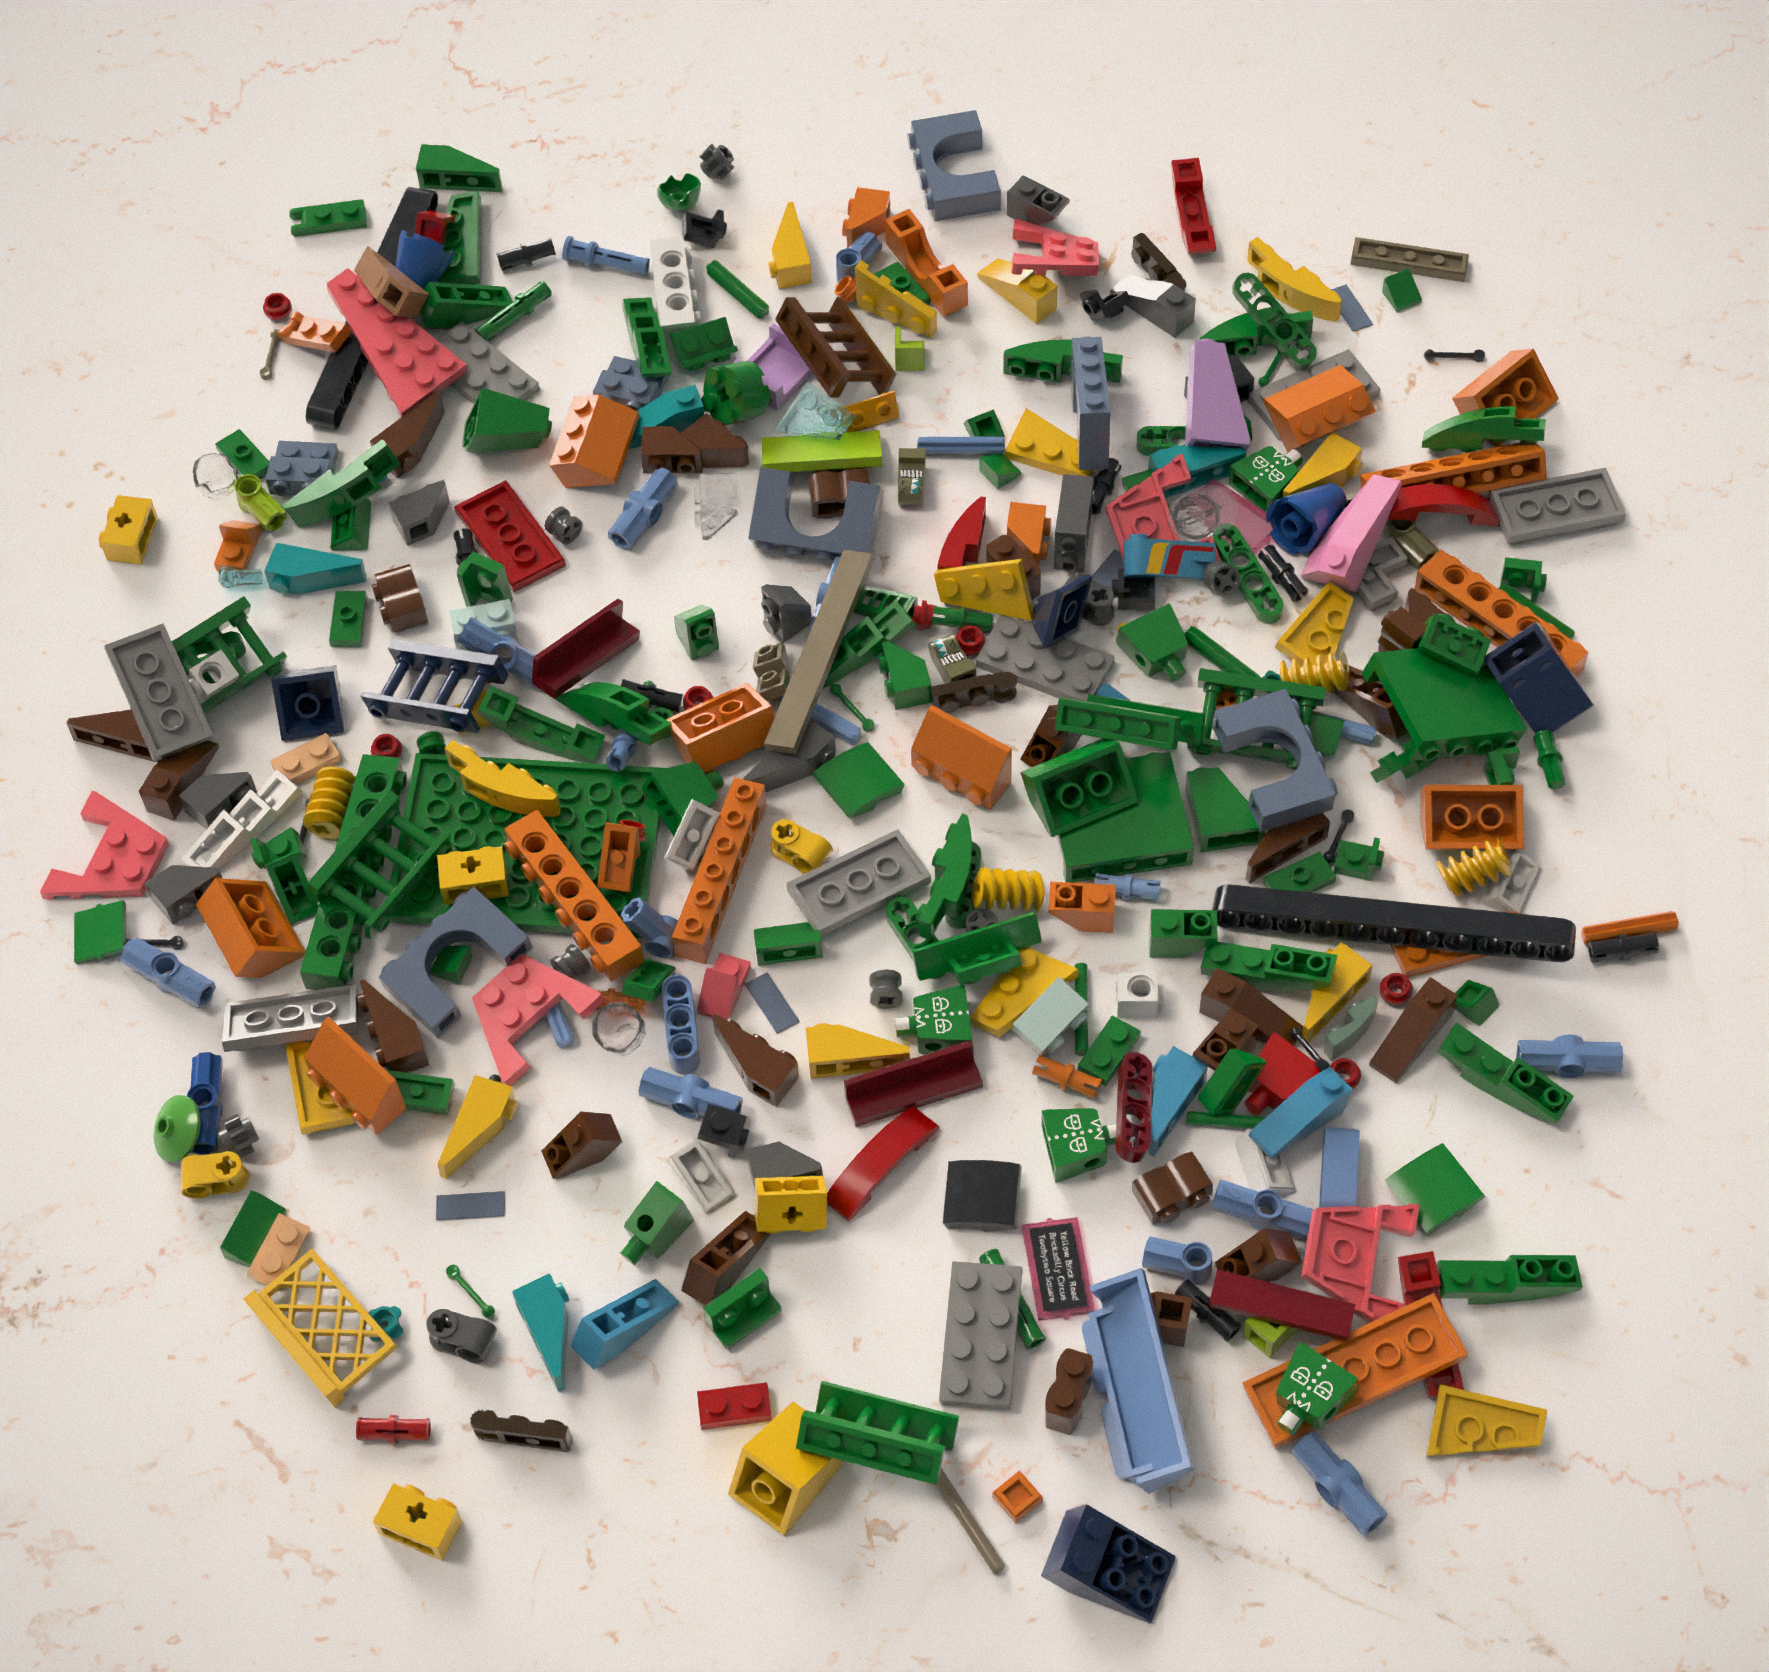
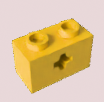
[99,495,158,565]
[437,846,509,905]
[754,1176,827,1234]
[373,1483,462,1561]

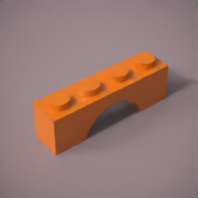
[885,209,968,317]

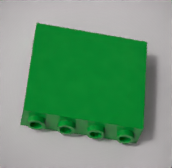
[1361,648,1527,762]
[1057,752,1194,883]

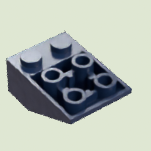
[1484,622,1594,733]
[1041,1504,1176,1623]

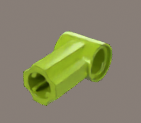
[234,474,287,531]

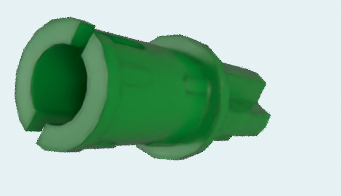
[931,605,993,632]
[1533,730,1565,790]

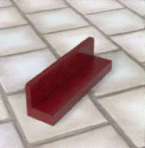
[532,598,640,699]
[844,1041,983,1127]
[1209,1269,1355,1341]

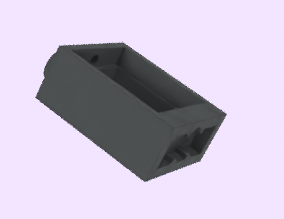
[1054,474,1094,572]

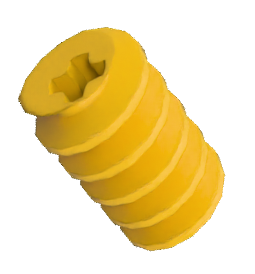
[1280,651,1349,694]
[302,767,356,839]
[1437,836,1511,898]
[972,867,1045,912]

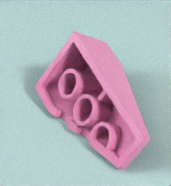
[1301,474,1403,592]

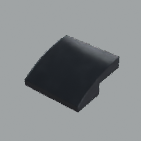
[942,1160,1022,1232]

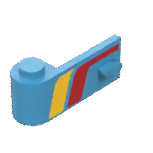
[1123,534,1216,579]

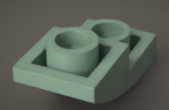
[1323,995,1378,1061]

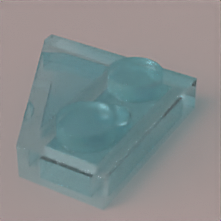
[775,382,856,440]

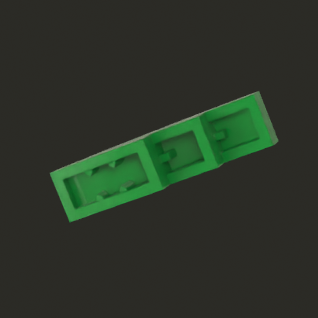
[622,297,672,378]
[793,600,917,689]

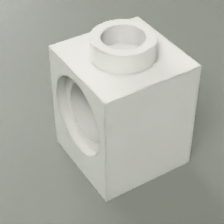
[188,650,239,701]
[1116,972,1164,1017]

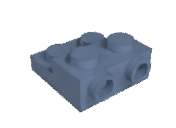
[593,356,669,411]
[265,440,339,496]

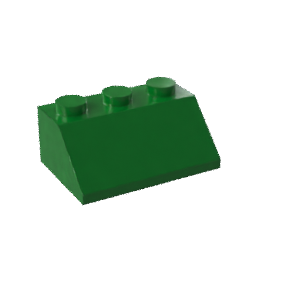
[1020,738,1139,837]

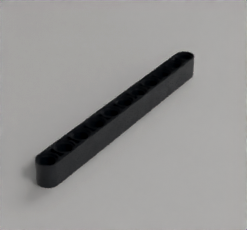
[305,187,438,429]
[1212,884,1576,963]

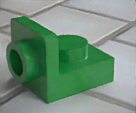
[1500,557,1547,603]
[1483,747,1520,785]
[250,827,307,869]
[1334,837,1385,881]

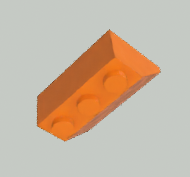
[1452,348,1559,447]
[1263,365,1376,452]
[549,394,640,488]
[666,683,775,774]
[911,705,1012,810]
[1420,785,1524,850]
[196,878,306,978]
[304,1016,407,1136]

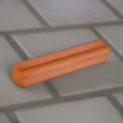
[1581,911,1679,945]

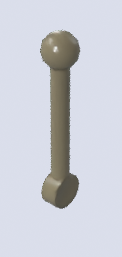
[259,329,280,380]

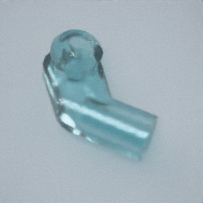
[218,566,263,588]

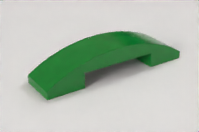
[477,685,606,763]

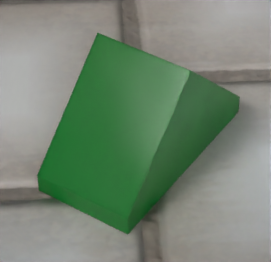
[265,852,319,924]

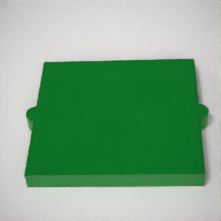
[74,900,126,964]

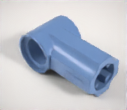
[836,231,882,282]
[621,897,678,958]
[1142,1236,1212,1285]

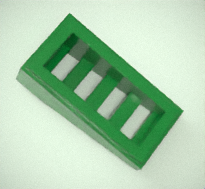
[854,585,918,620]

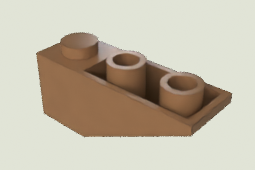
[354,246,429,319]

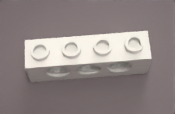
[649,236,701,345]

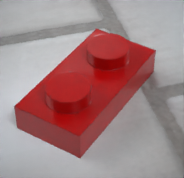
[697,1382,772,1430]

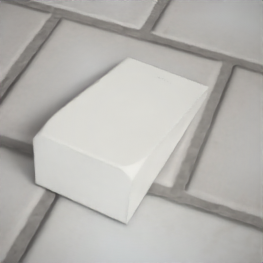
[667,1139,735,1213]

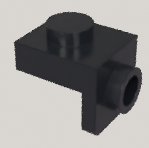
[682,209,727,249]
[1080,290,1132,320]
[1112,568,1155,610]
[697,1104,750,1158]

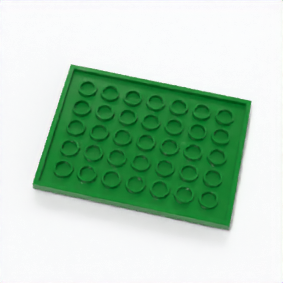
[391,753,665,938]

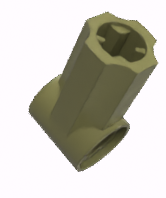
[1385,519,1439,569]

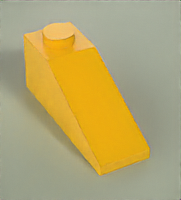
[768,201,812,289]
[977,258,1058,324]
[1283,432,1363,497]
[1303,942,1373,1043]
[805,1023,910,1079]
[438,1075,518,1179]

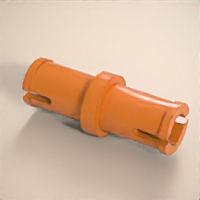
[1032,1054,1102,1100]

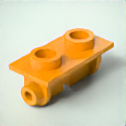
[836,391,900,432]

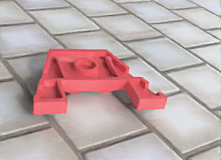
[1011,219,1099,276]
[1105,454,1221,563]
[40,791,169,900]
[472,953,606,1086]
[1301,1204,1420,1323]

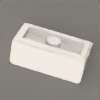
[664,799,720,871]
[1481,850,1541,914]
[1235,1129,1294,1195]

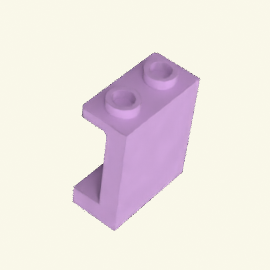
[733,323,813,411]

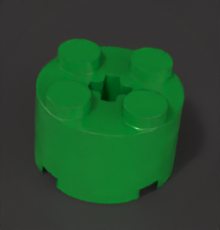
[701,361,770,425]

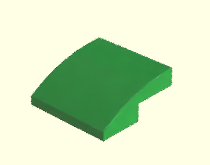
[812,742,905,818]
[1385,1143,1486,1236]

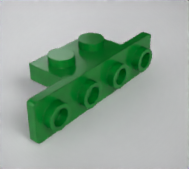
[911,912,1042,985]

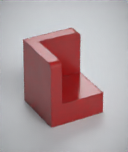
[415,210,455,245]

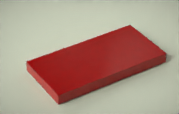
[454,480,566,593]

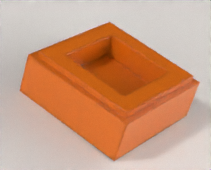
[992,1470,1043,1523]

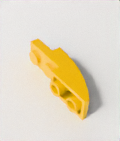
[1247,237,1342,322]
[444,740,561,817]

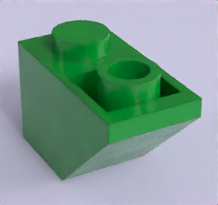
[674,604,719,660]
[877,641,932,710]
[1149,909,1218,958]

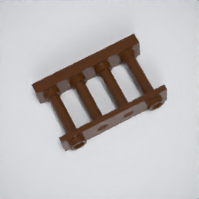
[775,297,897,398]

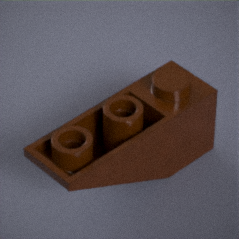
[357,979,430,1073]
[712,1014,799,1107]

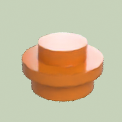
[834,275,856,303]

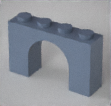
[907,110,1001,221]
[1071,336,1110,470]
[748,467,883,560]
[1212,689,1338,832]
[378,887,533,1039]

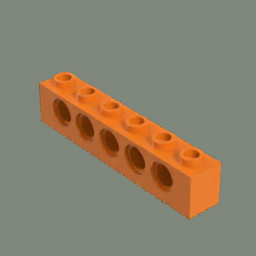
[1360,442,1547,493]
[1414,549,1589,677]
[672,777,767,964]
[504,810,644,982]

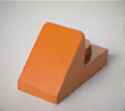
[214,520,263,575]
[597,823,641,892]

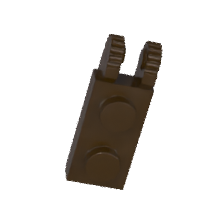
[1131,233,1187,291]
[930,671,1017,713]
[470,1409,573,1452]

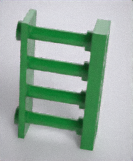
[172,596,287,718]
[1187,668,1326,770]
[1055,694,1206,750]
[307,790,452,940]
[796,1381,960,1485]

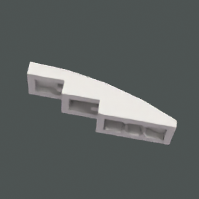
[182,770,303,869]

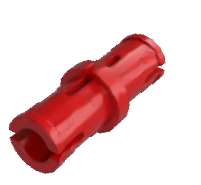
[356,1415,431,1444]

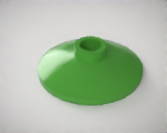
[153,1095,200,1162]

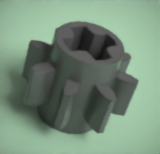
[699,144,734,180]
[218,1114,259,1158]

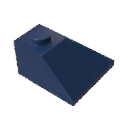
[1032,574,1093,647]
[271,665,344,741]

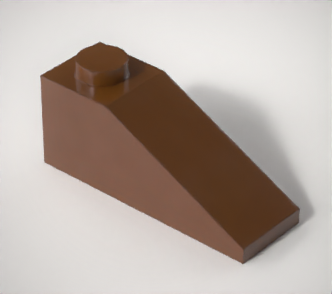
[370,391,445,479]
[1334,665,1408,739]
[66,709,160,763]
[139,740,219,821]
[1246,813,1330,884]
[1199,968,1304,1046]
[1369,977,1458,1084]
[681,1211,771,1306]

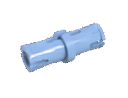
[1095,873,1161,901]

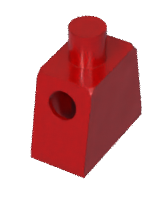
[1244,1032,1323,1116]

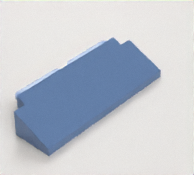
[1082,1268,1194,1494]

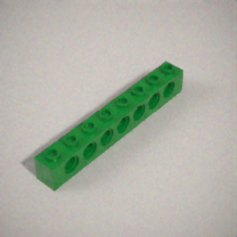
[300,754,407,990]

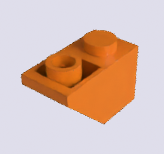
[842,187,891,248]
[1007,502,1052,567]
[1048,881,1116,933]

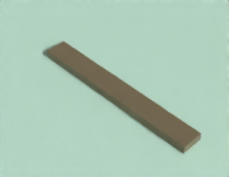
[764,550,874,754]

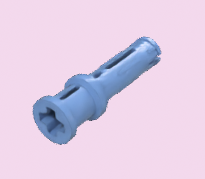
[562,236,650,276]

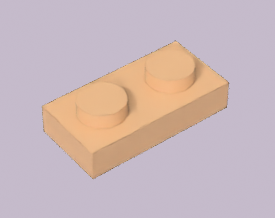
[270,733,342,785]
[247,1213,310,1291]

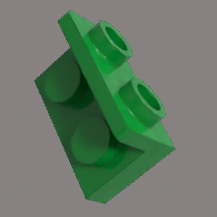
[669,316,738,372]
[457,551,513,607]
[1418,613,1492,676]
[703,1268,782,1349]

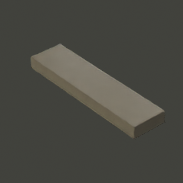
[1350,237,1469,282]

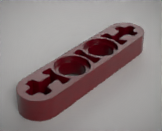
[1115,1052,1153,1163]

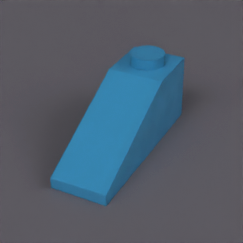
[1148,1046,1208,1157]
[1248,1067,1353,1159]
[571,1279,679,1370]

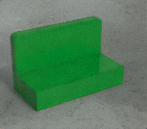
[754,922,823,966]

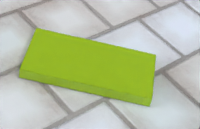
[762,430,883,472]

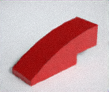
[937,496,986,569]

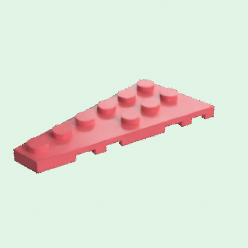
[326,268,467,417]

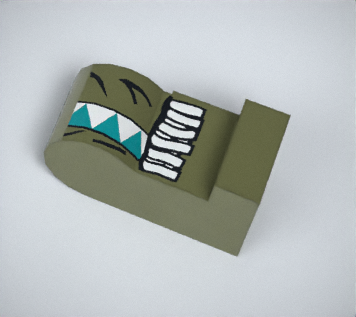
[898,448,926,505]
[928,634,976,684]

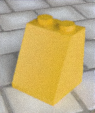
[728,1401,843,1536]

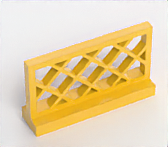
[243,1249,398,1408]

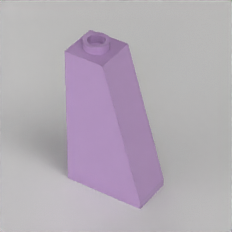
[1185,339,1250,451]

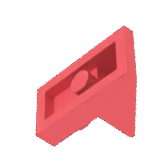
[697,953,751,1019]

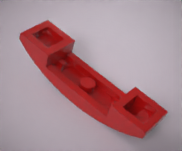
[1171,157,1217,255]
[1388,484,1500,526]
[827,1106,939,1222]
[1398,1251,1464,1398]

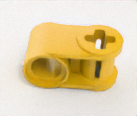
[771,819,833,874]
[181,1151,250,1199]

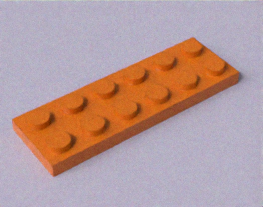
[1242,1293,1468,1449]

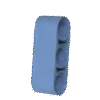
[662,975,700,1075]
[1319,1126,1360,1208]

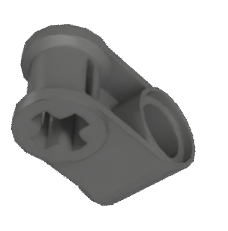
[1064,572,1115,625]
[426,1309,498,1364]

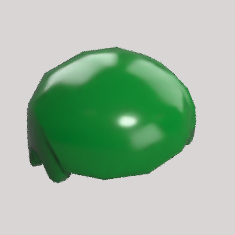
[656,173,701,212]

